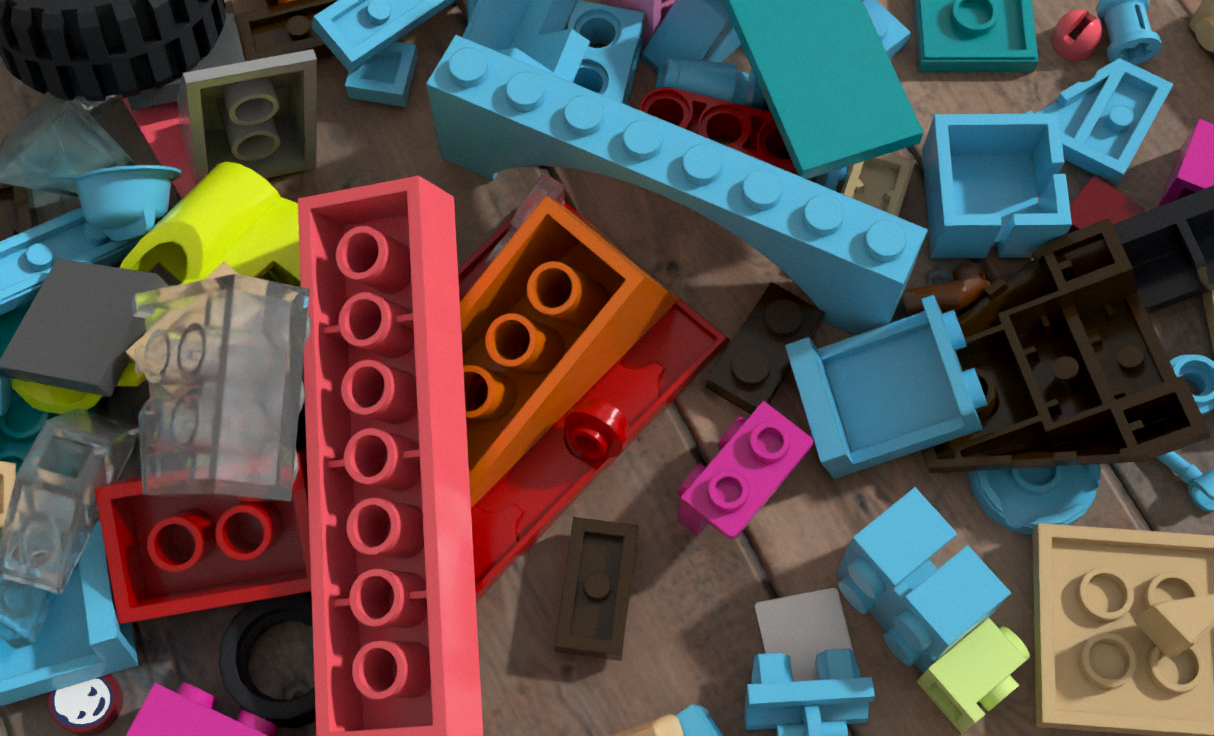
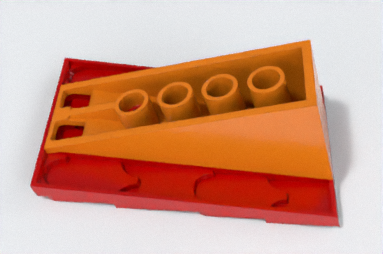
[458,186,730,603]

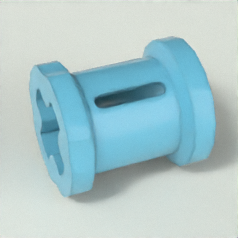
[1096,0,1162,65]

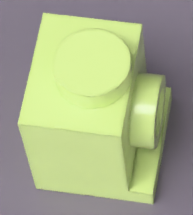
[916,617,1030,734]

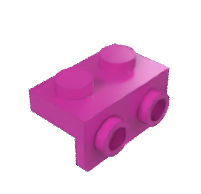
[677,401,813,540]

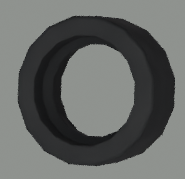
[218,593,316,728]

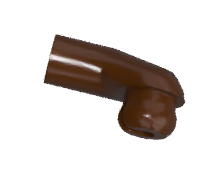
[904,262,991,317]

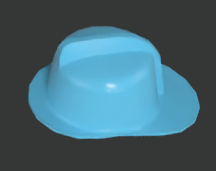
[49,165,182,241]

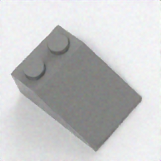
[177,49,317,185]

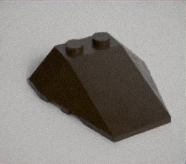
[921,218,1211,473]

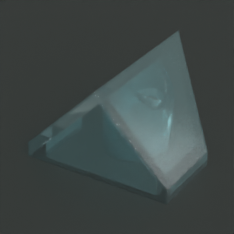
[0,94,135,198]

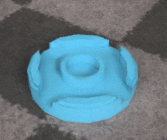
[967,464,1101,536]

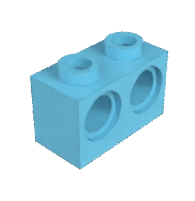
[564,0,645,106]

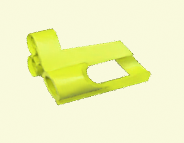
[12,161,301,414]

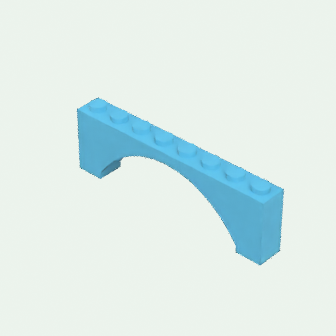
[426,35,928,336]

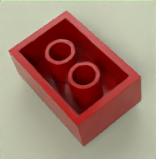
[94,448,311,624]

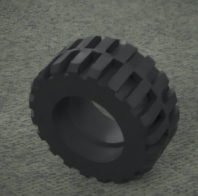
[0,0,226,102]

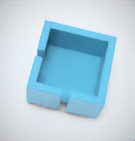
[922,113,1072,258]
[836,487,1011,673]

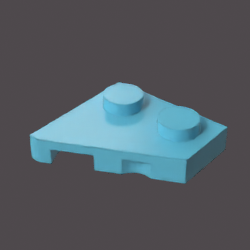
[1025,58,1173,186]

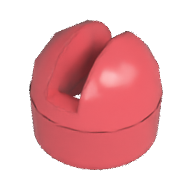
[1051,9,1102,62]

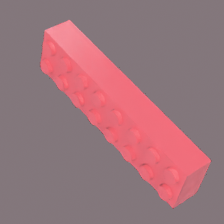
[298,175,483,736]

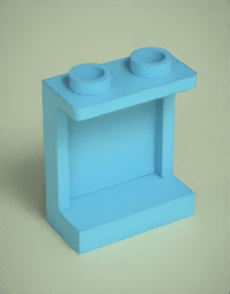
[785,295,988,479]
[0,520,138,706]

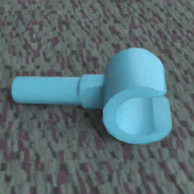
[1155,451,1214,511]

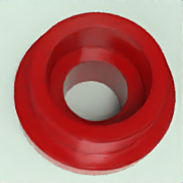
[564,398,628,459]

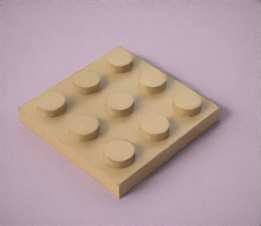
[1032,523,1214,736]

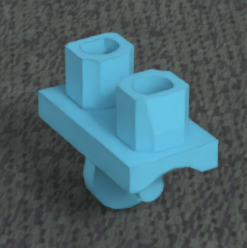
[744,648,875,736]

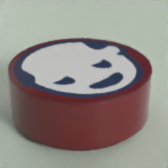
[48,674,123,736]

